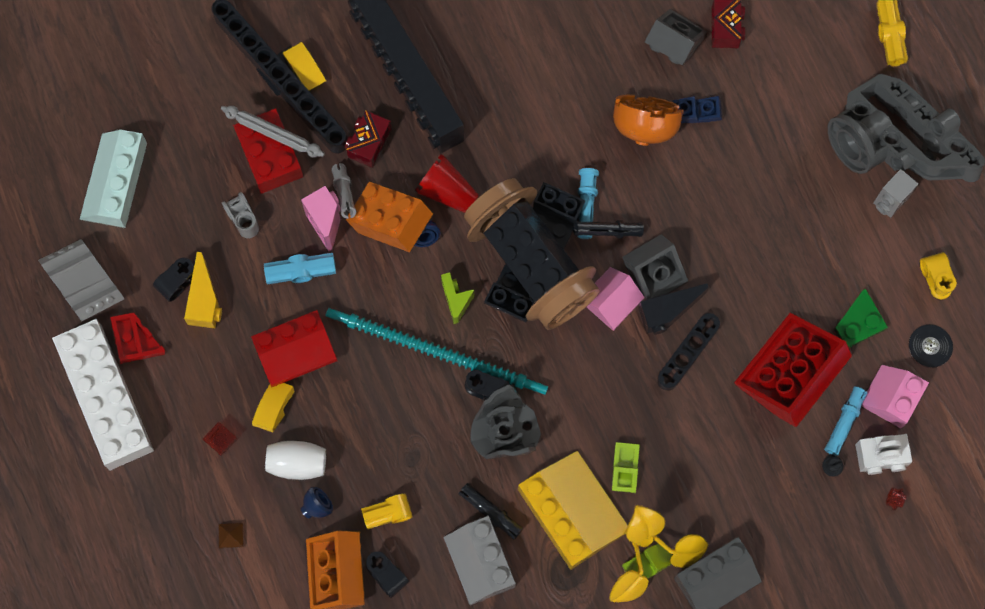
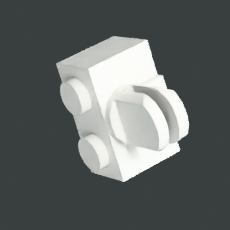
[855,434,912,475]

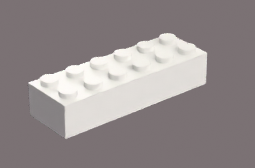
[52,319,154,470]

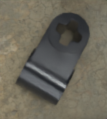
[153,257,194,302]
[464,370,512,401]
[366,551,409,598]

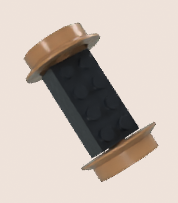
[464,178,600,330]

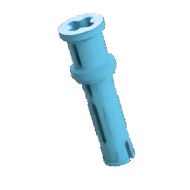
[577,168,599,239]

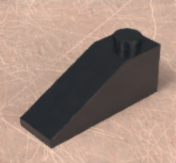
[638,283,709,335]

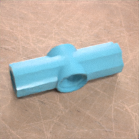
[264,253,336,285]

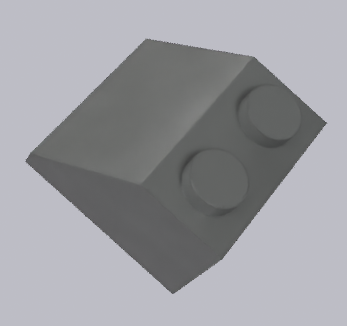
[645,9,708,65]
[622,234,688,300]

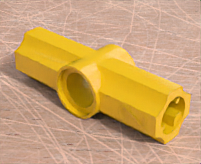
[876,0,908,67]

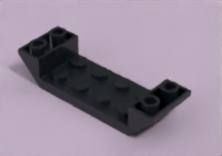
[484,182,585,323]

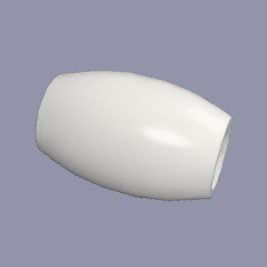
[265,441,326,480]

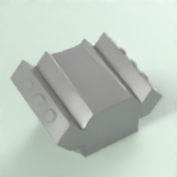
[38,239,124,321]

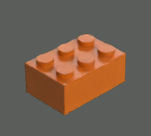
[346,182,433,253]

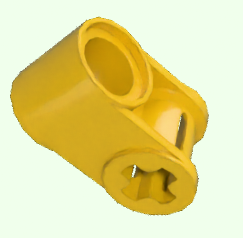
[920,252,957,300]

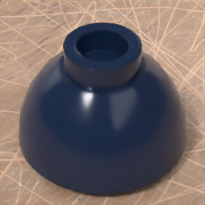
[414,220,441,247]
[300,487,333,519]

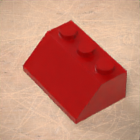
[251,310,337,388]

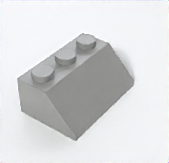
[444,516,515,605]

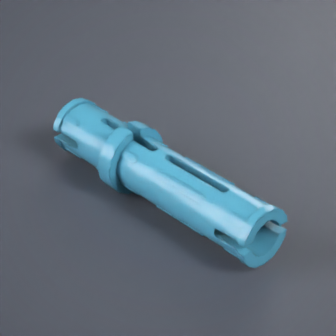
[824,386,868,456]

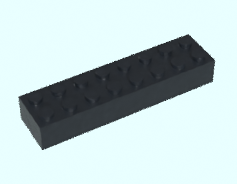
[347,0,464,154]

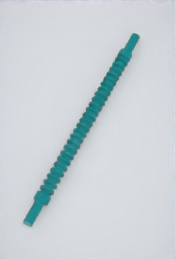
[326,308,549,395]

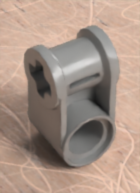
[221,192,259,238]

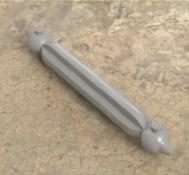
[221,105,325,157]

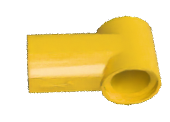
[361,494,413,529]

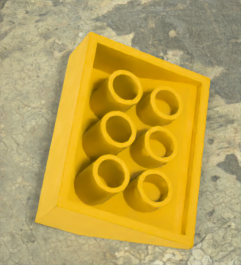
[518,451,628,570]

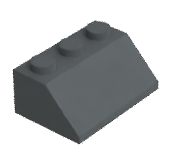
[674,537,762,609]

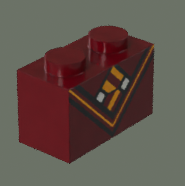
[712,0,745,48]
[345,111,391,168]

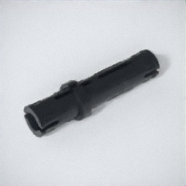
[573,220,644,238]
[458,483,524,540]

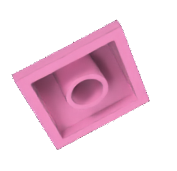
[587,267,645,331]

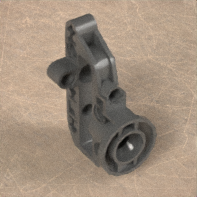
[827,74,985,182]

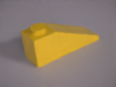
[184,252,222,328]

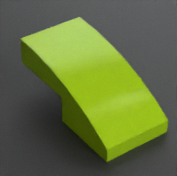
[612,442,640,493]

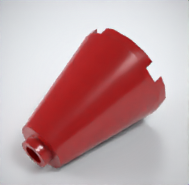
[415,154,479,213]

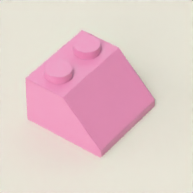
[301,186,341,252]
[861,365,929,428]

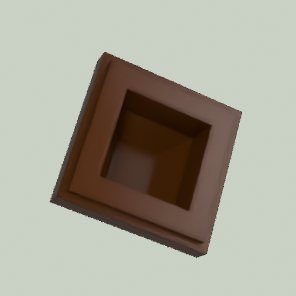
[219,523,244,549]

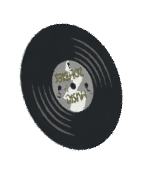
[909,324,953,367]

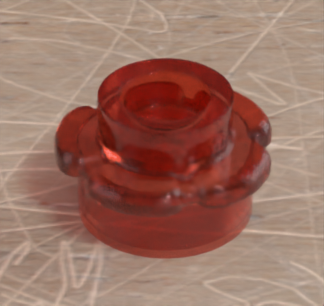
[886,487,906,510]

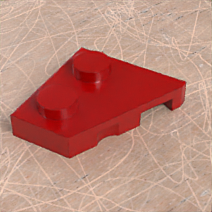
[110,312,165,364]

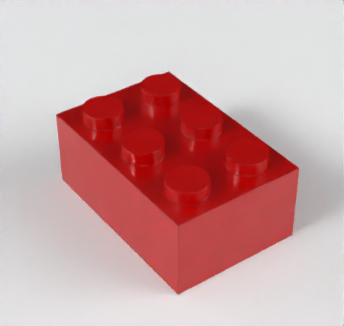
[233,108,303,194]

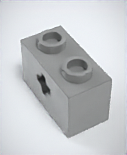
[873,169,918,218]

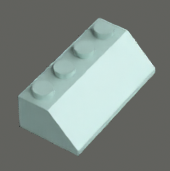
[80,130,147,228]

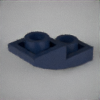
[673,96,722,123]

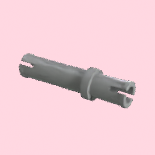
[332,163,356,219]

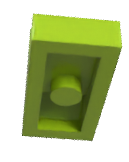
[441,272,474,324]
[622,544,672,579]

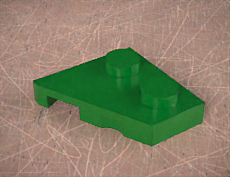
[834,289,888,348]

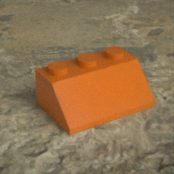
[306,531,365,609]

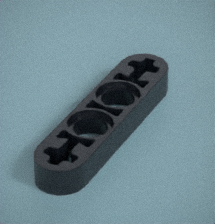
[657,313,720,391]

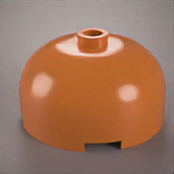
[613,94,683,146]

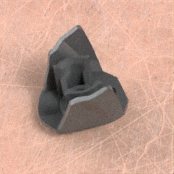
[470,385,541,459]

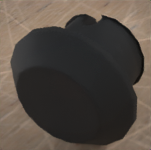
[822,456,844,477]

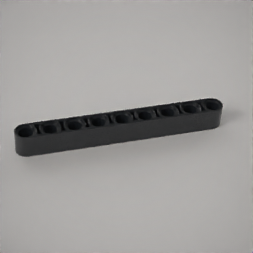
[211,0,347,153]

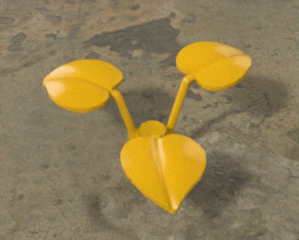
[609,505,709,602]

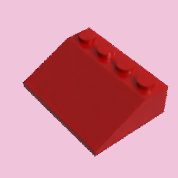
[734,313,852,427]

